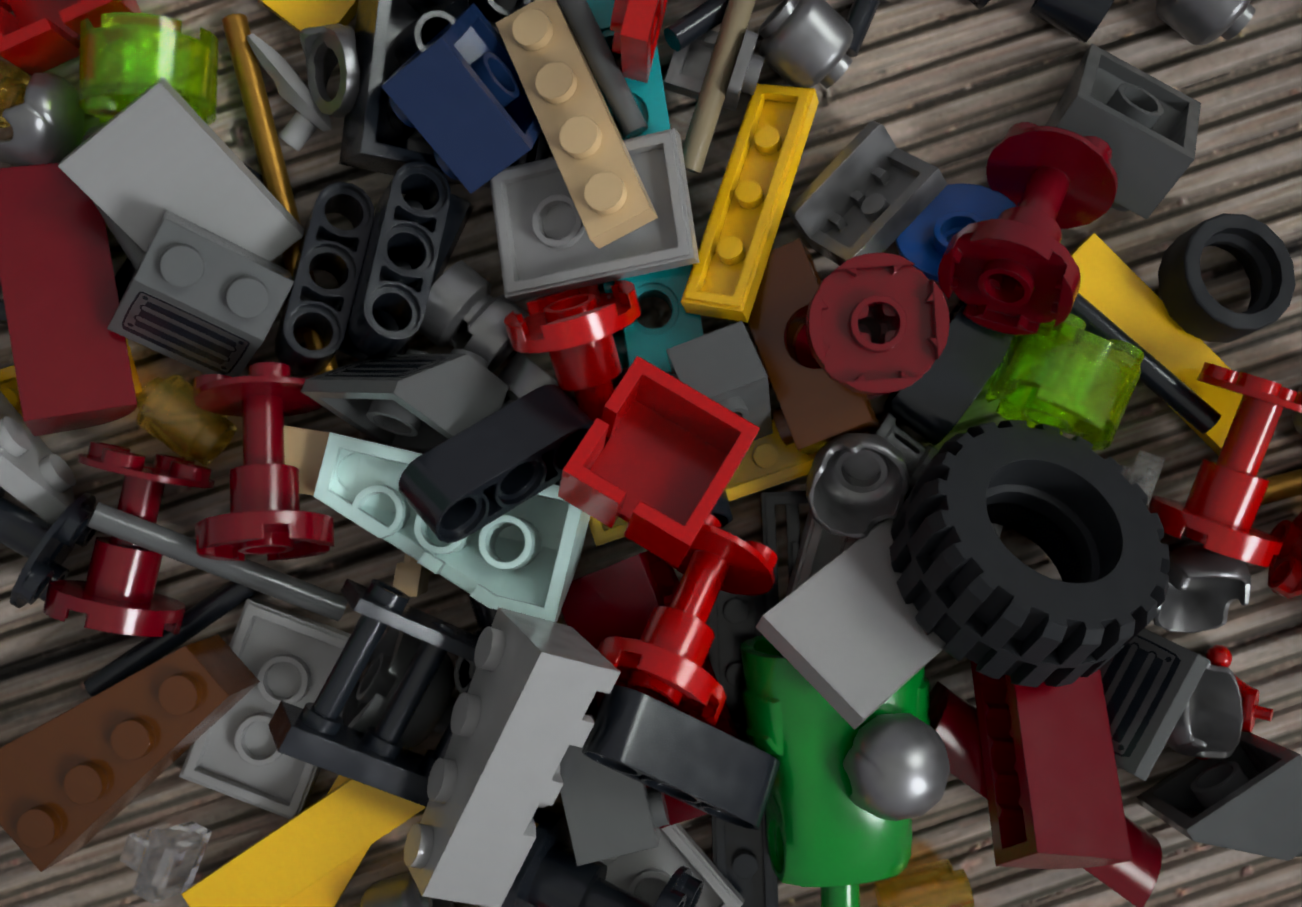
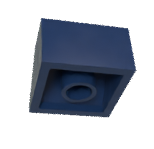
[381,3,542,194]

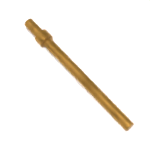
[222,14,338,376]

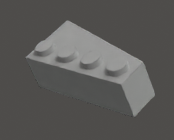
[404,607,621,907]

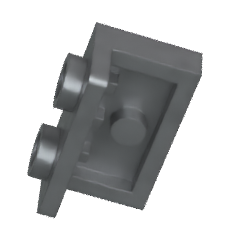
[787,121,948,266]

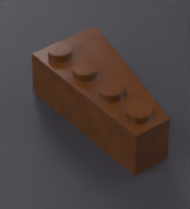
[0,634,260,872]

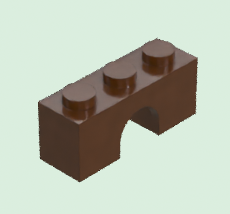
[736,238,880,455]

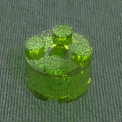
[78,12,219,125]
[985,313,1144,450]

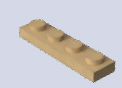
[496,0,658,249]

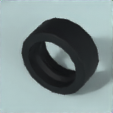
[1158,213,1296,343]

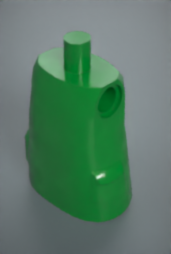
[740,635,931,907]

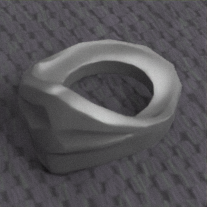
[300,23,360,118]

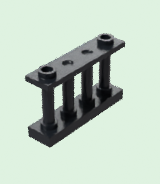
[268,578,595,807]

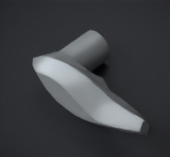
[247,33,332,151]

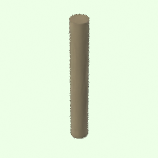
[682,0,756,174]

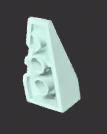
[313,432,590,623]

